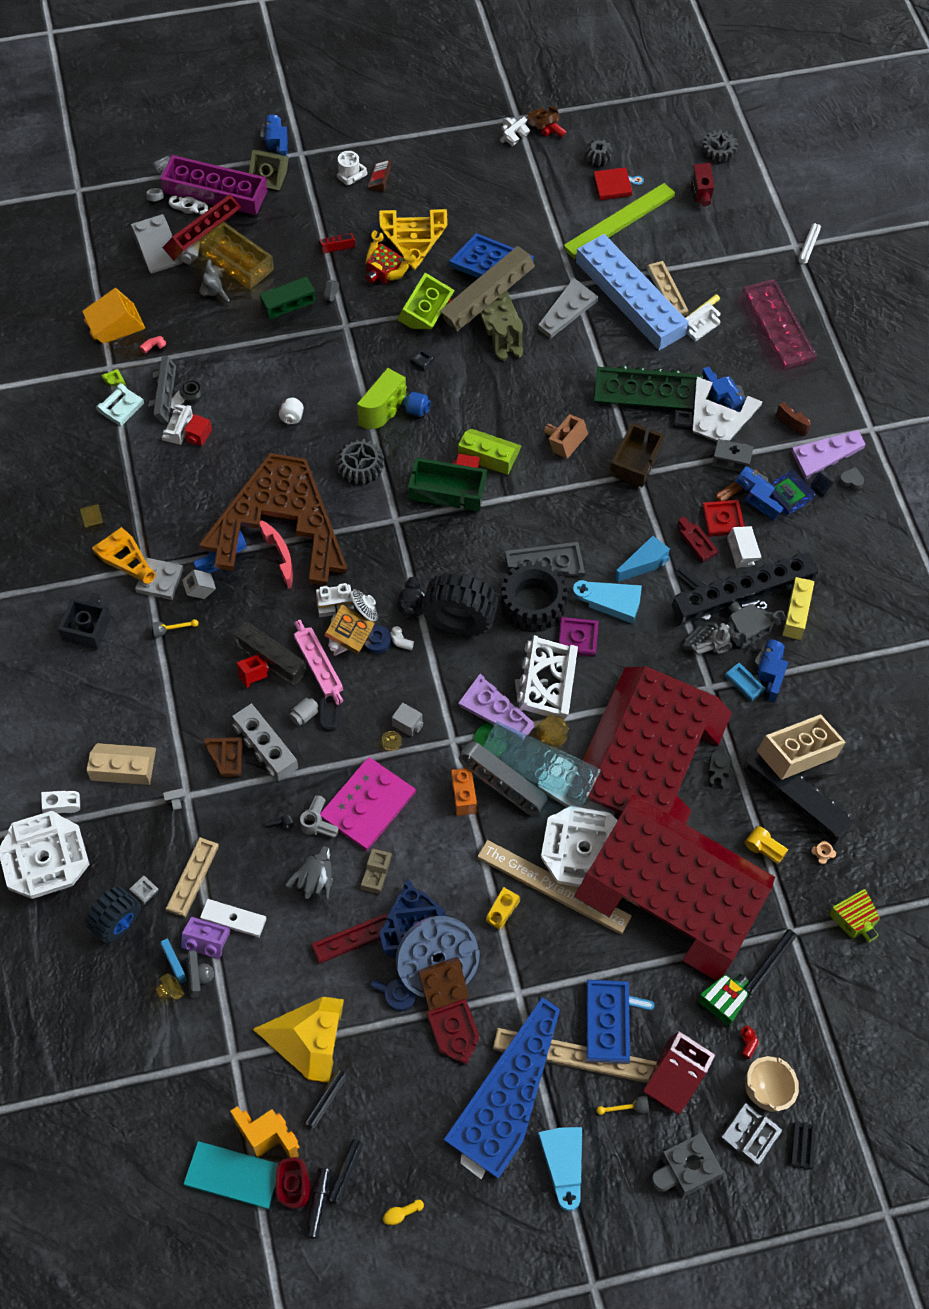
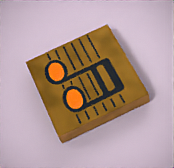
[324,605,375,655]

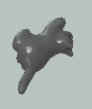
[199,259,230,302]

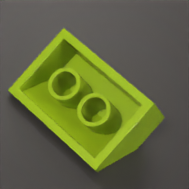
[397,273,455,329]
[458,429,521,475]

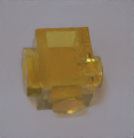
[536,714,570,749]

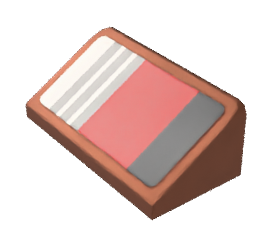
[368,160,391,192]

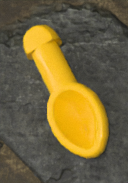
[382,1200,424,1225]

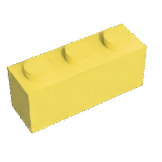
[782,577,814,640]

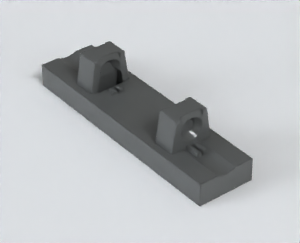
[148,356,176,425]

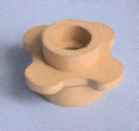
[811,841,836,864]

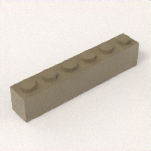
[440,246,535,331]

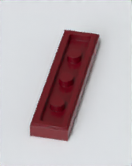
[311,912,389,964]

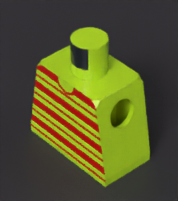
[829,889,880,942]

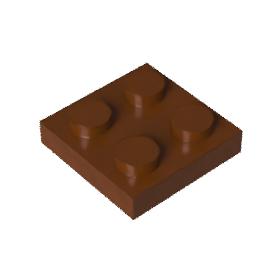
[418,957,469,1011]

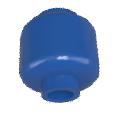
[403,392,431,417]

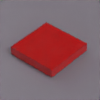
[594,167,632,200]
[702,500,744,537]

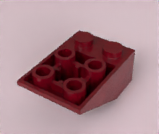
[642,1032,715,1115]

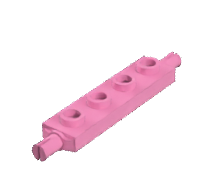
[294,620,344,705]

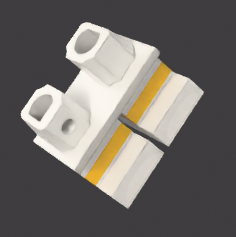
[316,583,354,617]

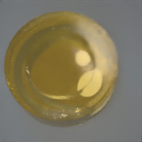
[382,731,402,751]

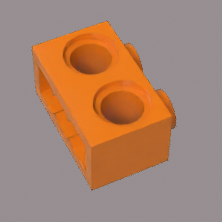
[451,768,477,816]

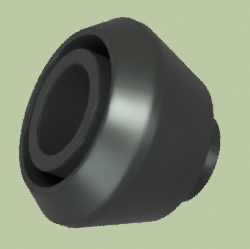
[179,380,204,403]

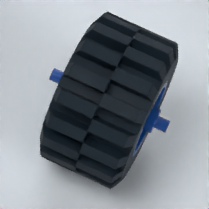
[85,886,141,943]

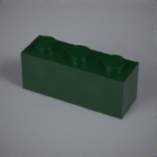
[260,276,316,320]

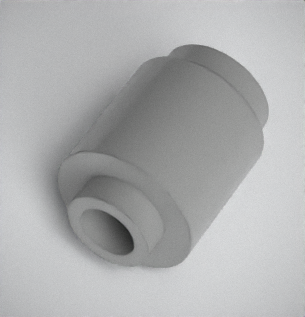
[289,698,318,726]

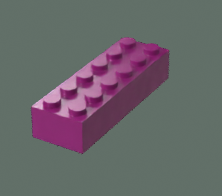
[160,155,267,215]

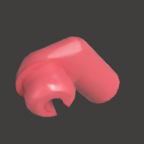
[139,336,166,354]

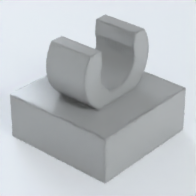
[163,788,186,810]

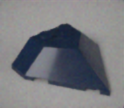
[379,879,449,959]

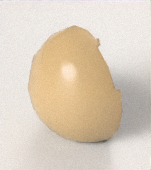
[745,1056,799,1112]

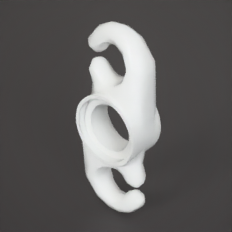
[169,196,208,215]

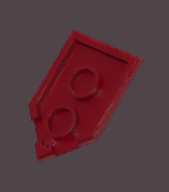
[426,998,480,1065]

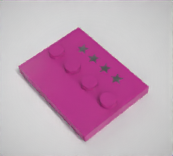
[320,757,416,851]

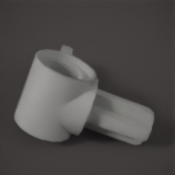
[694,623,732,654]
[300,796,338,838]

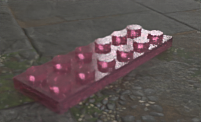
[743,279,817,369]

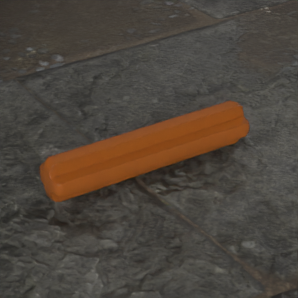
[715,469,759,501]

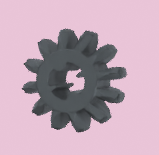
[585,138,613,166]

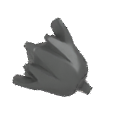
[285,846,333,900]

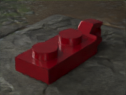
[677,516,718,563]

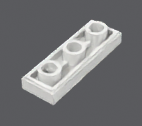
[200,899,266,938]

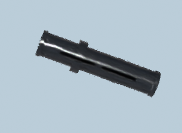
[304,1168,332,1239]

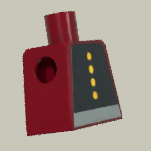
[689,163,714,207]

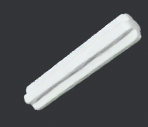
[799,223,821,264]

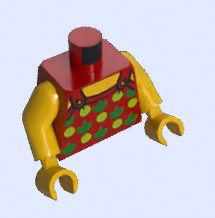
[365,230,416,284]

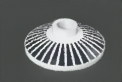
[351,590,378,622]

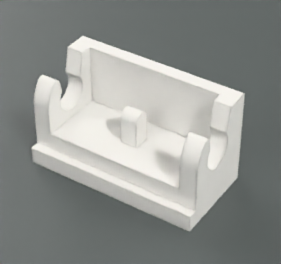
[685,302,721,342]
[162,404,193,445]
[727,527,761,568]

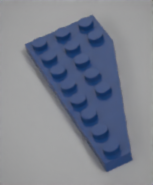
[444,997,560,1179]

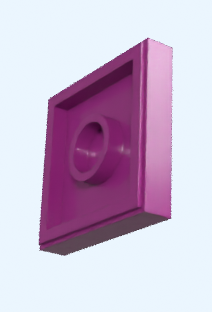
[559,617,599,657]

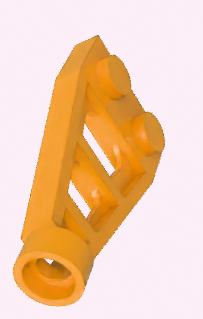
[92,527,156,584]

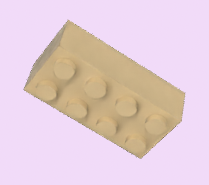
[757,715,846,780]

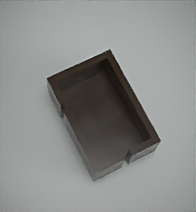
[609,422,665,488]

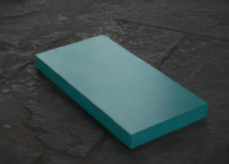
[184,1141,278,1210]

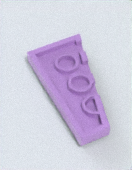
[791,430,865,480]
[459,674,534,741]

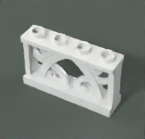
[517,635,578,722]

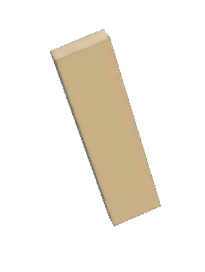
[647,261,689,316]
[166,837,219,918]

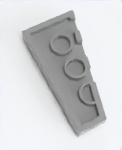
[538,278,598,339]

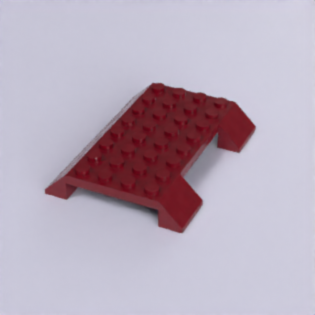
[566,666,732,824]
[573,794,775,981]

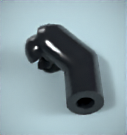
[739,599,767,610]

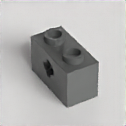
[712,439,754,473]

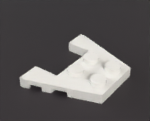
[693,377,762,442]

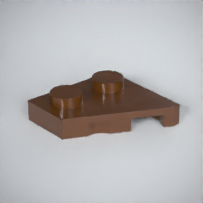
[204,738,243,777]

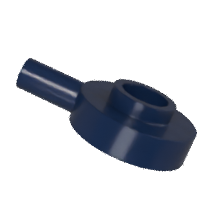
[363,616,391,654]
[370,978,417,1012]

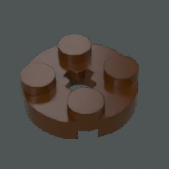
[527,106,560,129]

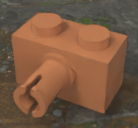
[544,414,588,459]

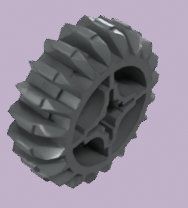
[336,438,384,485]

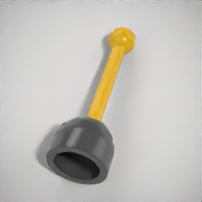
[152,619,198,637]
[596,1095,649,1115]

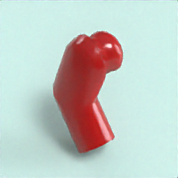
[541,123,566,138]
[741,1026,759,1060]

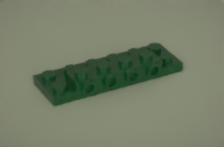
[594,366,703,411]

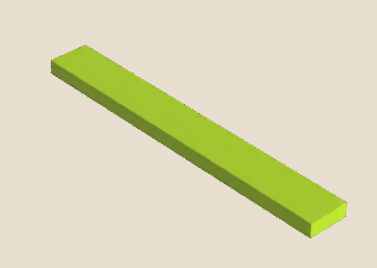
[563,183,675,259]

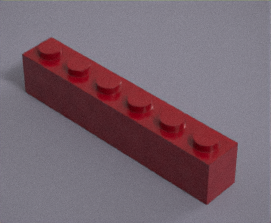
[162,194,241,261]

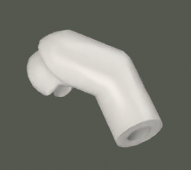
[390,626,414,650]

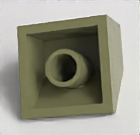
[249,150,289,190]

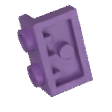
[181,917,230,959]

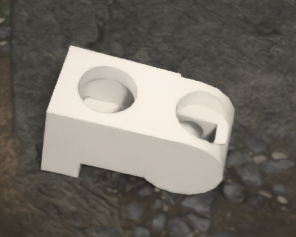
[41,791,80,813]

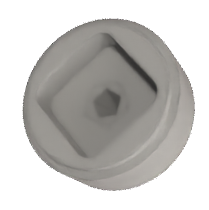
[146,188,164,202]

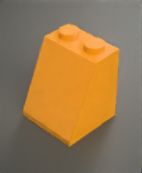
[82,288,145,344]

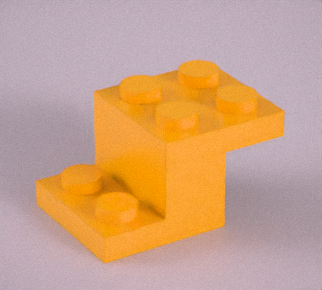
[230,1106,300,1158]

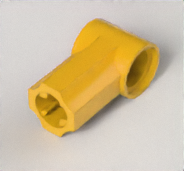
[745,826,788,865]

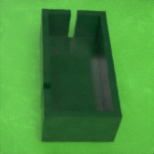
[408,457,487,512]

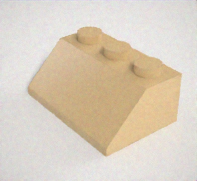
[87,743,156,785]

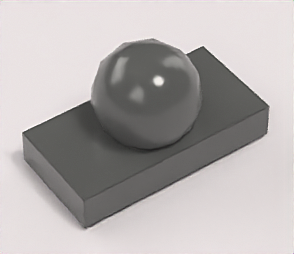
[186,951,214,998]

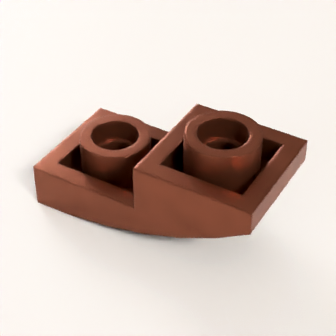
[776,402,811,436]

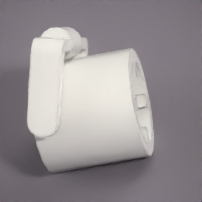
[337,151,367,185]

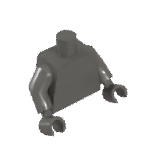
[727,602,786,649]

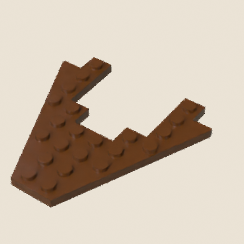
[199,453,347,586]

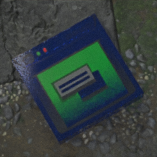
[770,469,816,515]

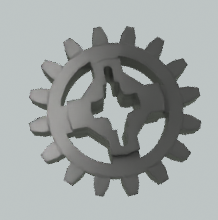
[702,130,738,161]

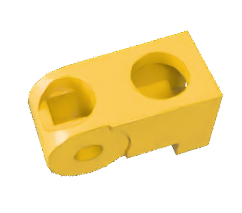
[485,887,520,930]

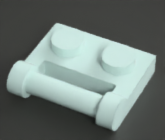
[96,383,144,426]

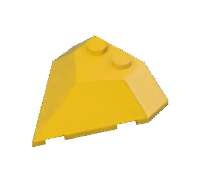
[379,209,447,270]
[253,997,344,1083]

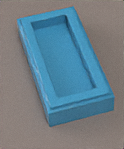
[725,663,766,702]
[161,938,187,984]

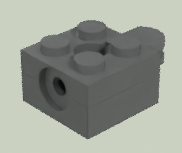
[652,1133,724,1198]

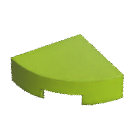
[102,369,125,387]

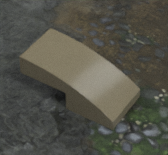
[361,848,392,895]

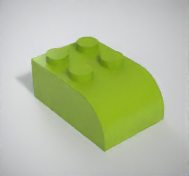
[357,368,407,429]

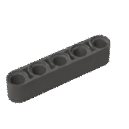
[459,741,547,816]

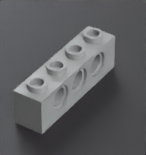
[232,703,298,781]

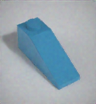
[615,536,670,582]

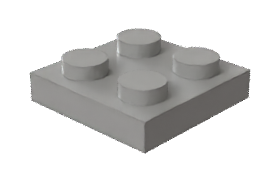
[135,558,183,600]

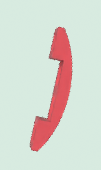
[259,521,293,589]

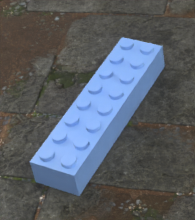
[576,234,688,350]

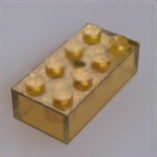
[199,222,274,290]

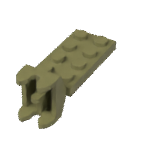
[479,290,523,361]

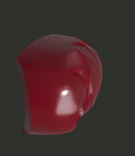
[276,1157,310,1209]

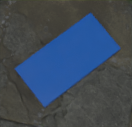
[586,980,630,1064]

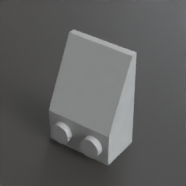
[131,214,182,274]

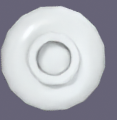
[279,398,304,424]

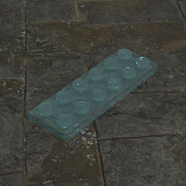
[483,721,601,806]

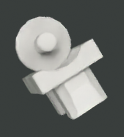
[500,117,530,146]

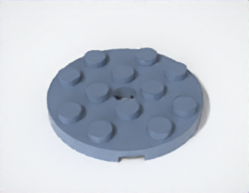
[396,916,480,997]

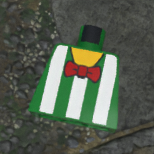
[698,973,749,1027]

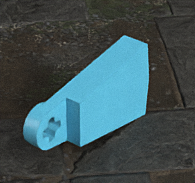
[573,580,642,624]
[538,1127,582,1212]

